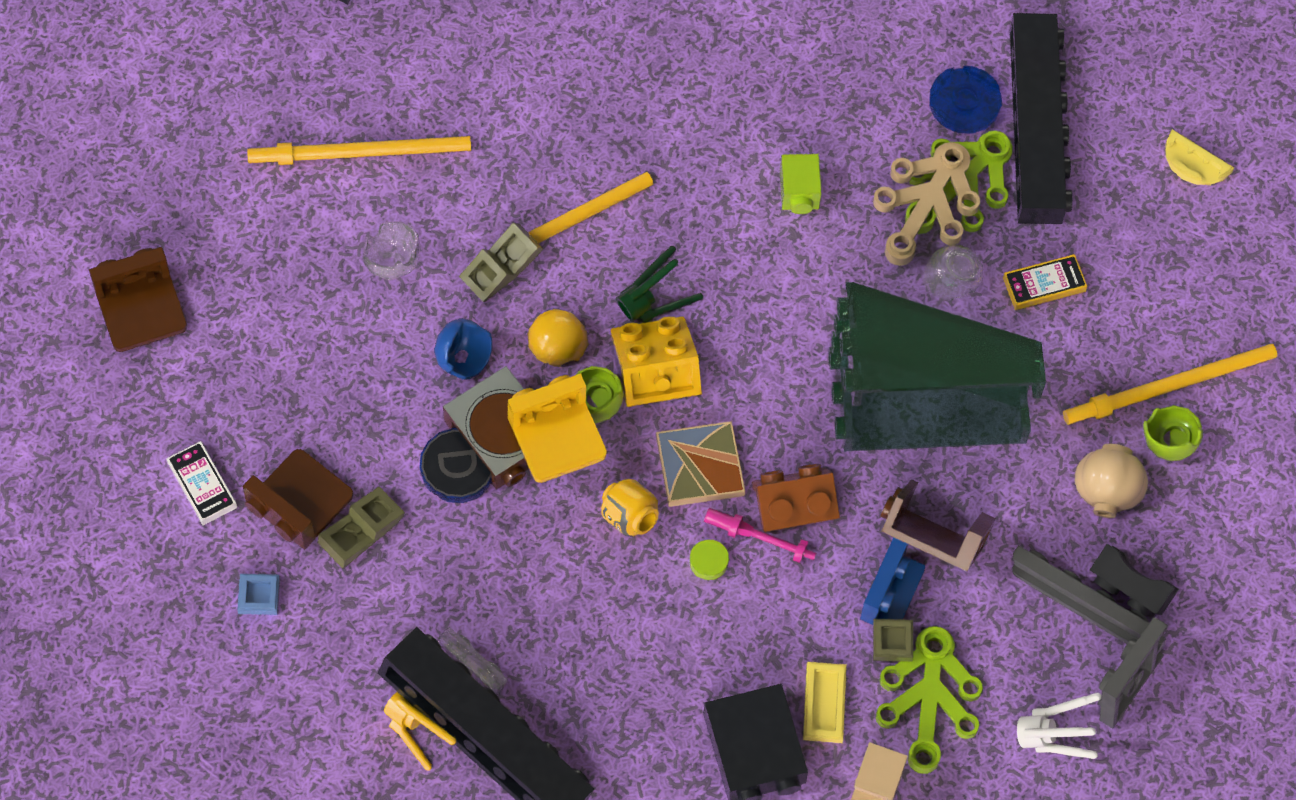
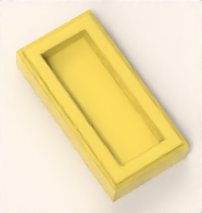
[803,662,847,743]

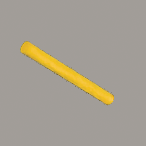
[528,172,653,243]

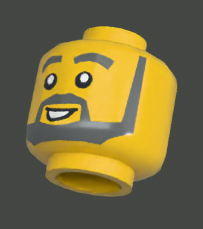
[601,479,659,537]

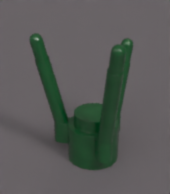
[616,246,703,323]

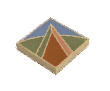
[656,421,745,507]

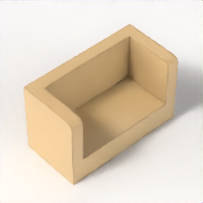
[851,742,908,800]

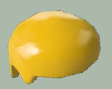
[527,309,589,367]

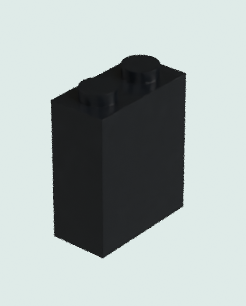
[703,683,808,800]

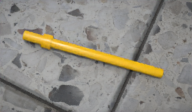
[247,136,471,165]
[1063,343,1277,425]

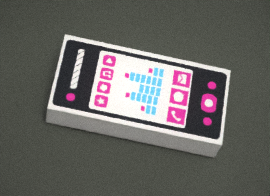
[166,441,237,525]

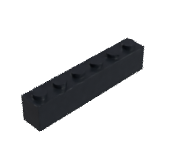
[1009,13,1072,224]
[377,627,594,800]

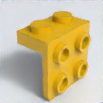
[508,373,607,483]

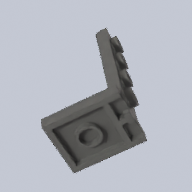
[1012,545,1168,729]

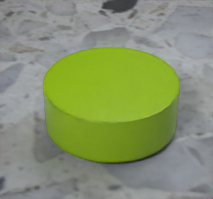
[689,539,729,580]

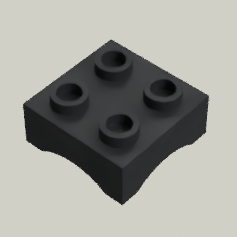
[1090,544,1179,617]

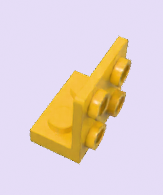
[610,316,702,407]

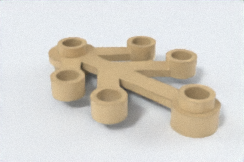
[873,142,980,266]

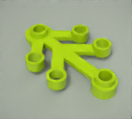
[905,131,1013,234]
[875,626,983,774]

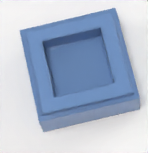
[237,574,280,615]

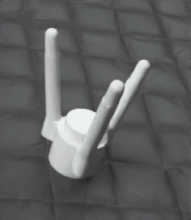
[1017,693,1102,759]

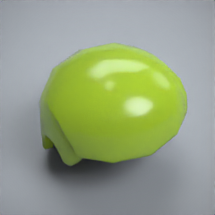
[576,366,624,423]
[1143,405,1203,461]

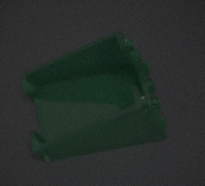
[828,282,1046,452]

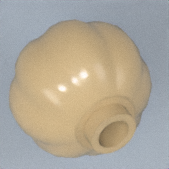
[1075,444,1148,518]

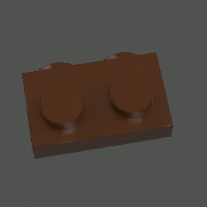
[89,247,187,352]
[243,449,353,550]

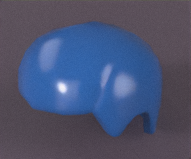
[434,318,492,380]

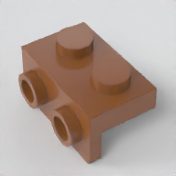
[752,464,840,532]

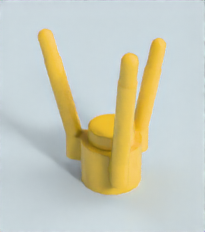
[384,692,456,770]

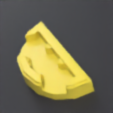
[1165,129,1234,185]

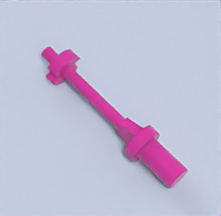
[704,507,817,563]

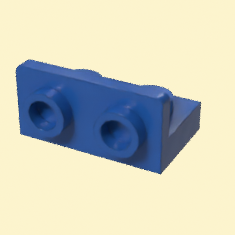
[860,537,925,625]

